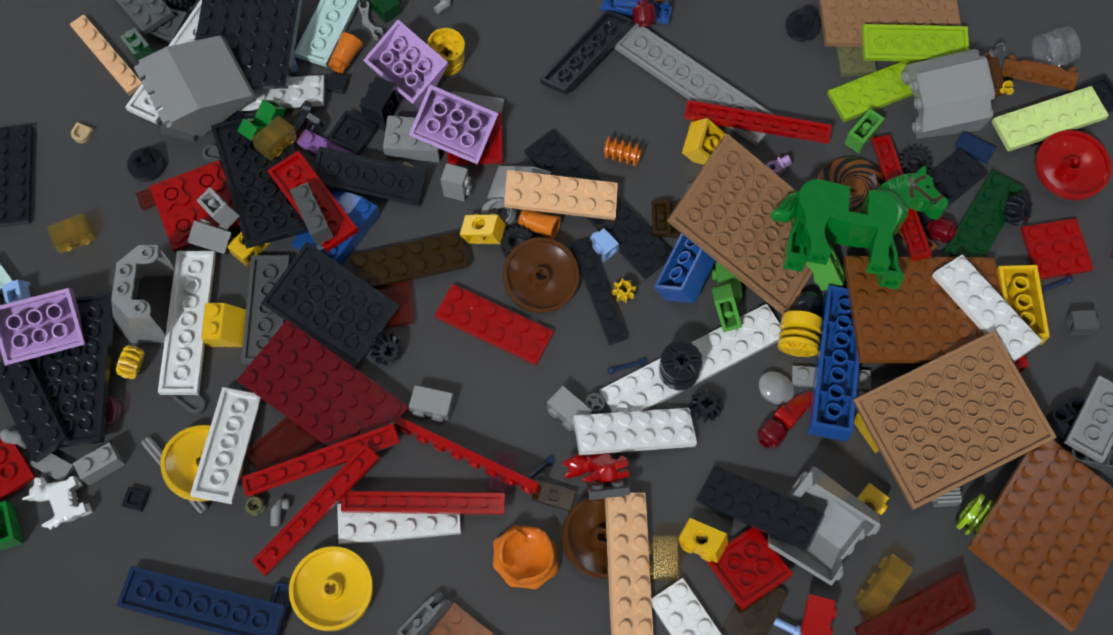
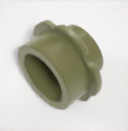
[245,497,265,516]

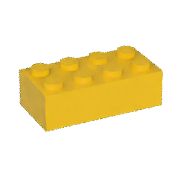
[997,265,1050,345]

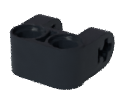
[1046,396,1085,446]

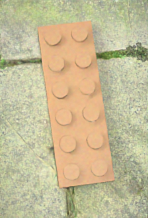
[503,170,618,220]

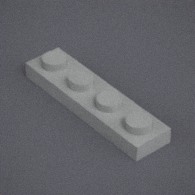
[792,366,871,391]

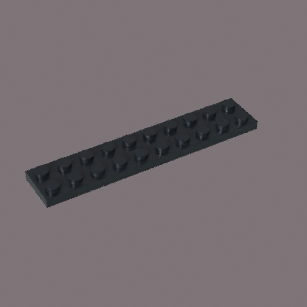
[524,129,671,280]

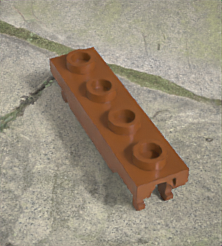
[1001,55,1079,91]

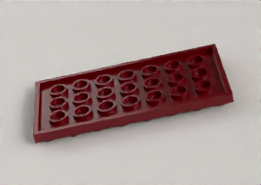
[237,320,409,447]

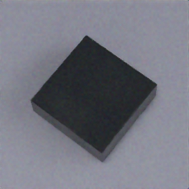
[326,73,349,94]
[121,487,149,512]

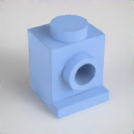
[590,228,619,262]
[2,279,31,304]

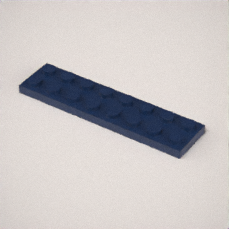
[116,566,287,635]

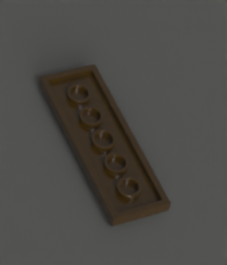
[350,231,469,288]

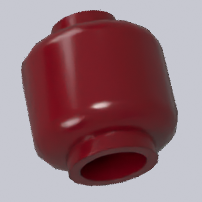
[632,0,656,27]
[927,217,957,243]
[757,419,787,449]

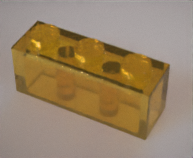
[854,554,914,622]

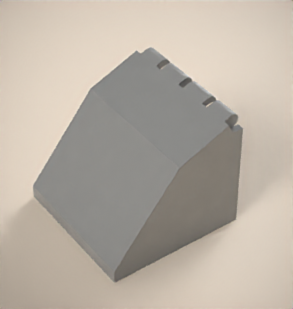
[134,36,256,137]

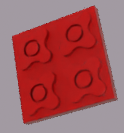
[149,160,240,252]

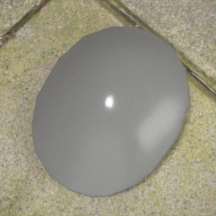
[481,198,517,226]
[759,371,794,405]

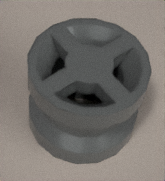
[585,393,605,414]

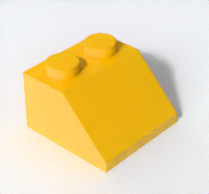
[682,118,725,165]
[201,303,246,347]

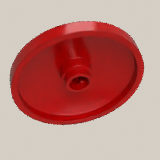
[1035,130,1112,201]

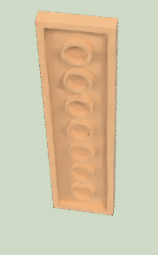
[605,493,653,635]

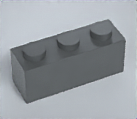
[290,182,334,246]

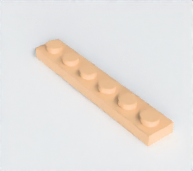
[70,15,142,96]

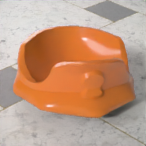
[493,525,558,590]

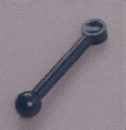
[1041,276,1073,293]
[607,358,647,374]
[527,456,554,479]

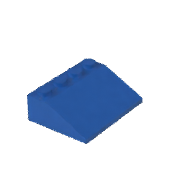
[291,188,380,266]

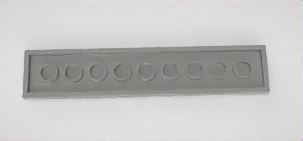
[615,24,774,146]

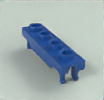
[600,0,672,25]

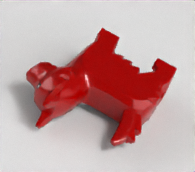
[562,453,630,482]

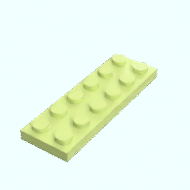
[992,86,1109,152]

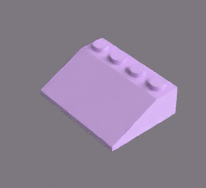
[363,20,449,109]
[409,85,498,164]
[0,288,85,365]

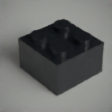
[360,77,400,131]

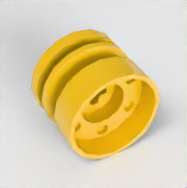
[427,28,465,76]
[777,311,823,357]

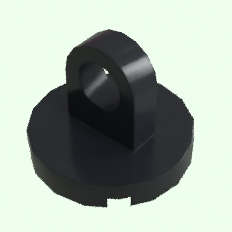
[785,8,821,42]
[289,100,324,134]
[127,147,165,182]

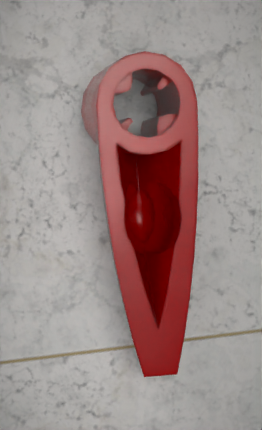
[773,390,812,431]

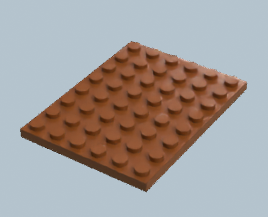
[843,256,1014,363]
[967,440,1113,632]

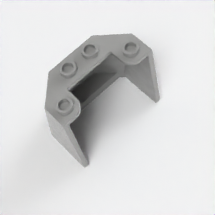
[901,49,995,139]
[111,245,175,343]
[768,466,881,586]

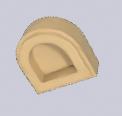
[71,122,95,143]

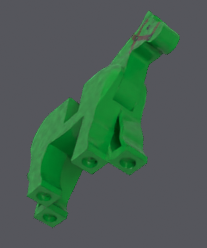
[770,166,948,290]

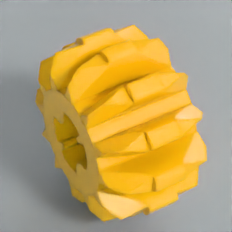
[116,345,145,380]

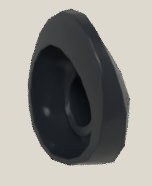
[792,291,822,316]

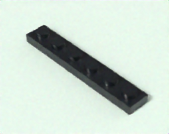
[571,238,627,345]

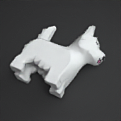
[22,476,93,530]

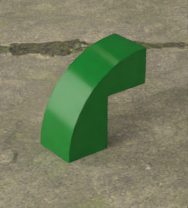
[238,100,286,141]

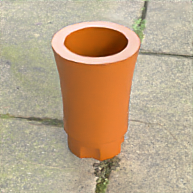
[328,32,363,74]
[518,210,561,240]

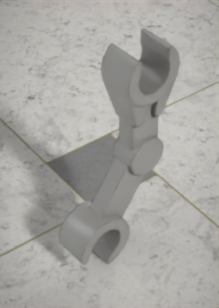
[358,1,384,41]

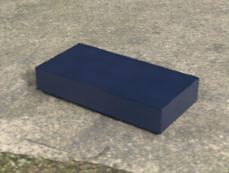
[954,131,996,164]

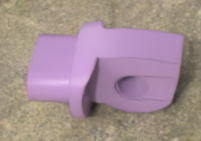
[766,155,792,175]

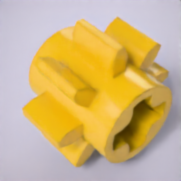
[612,278,636,303]

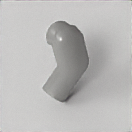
[433,0,451,14]
[0,429,27,449]
[270,498,290,526]

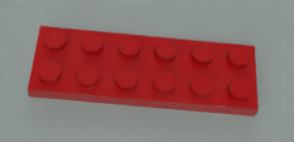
[267,150,359,252]
[434,284,554,366]

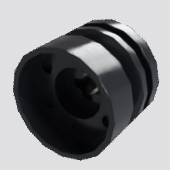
[659,341,703,391]

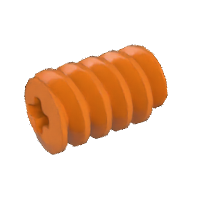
[604,136,644,167]

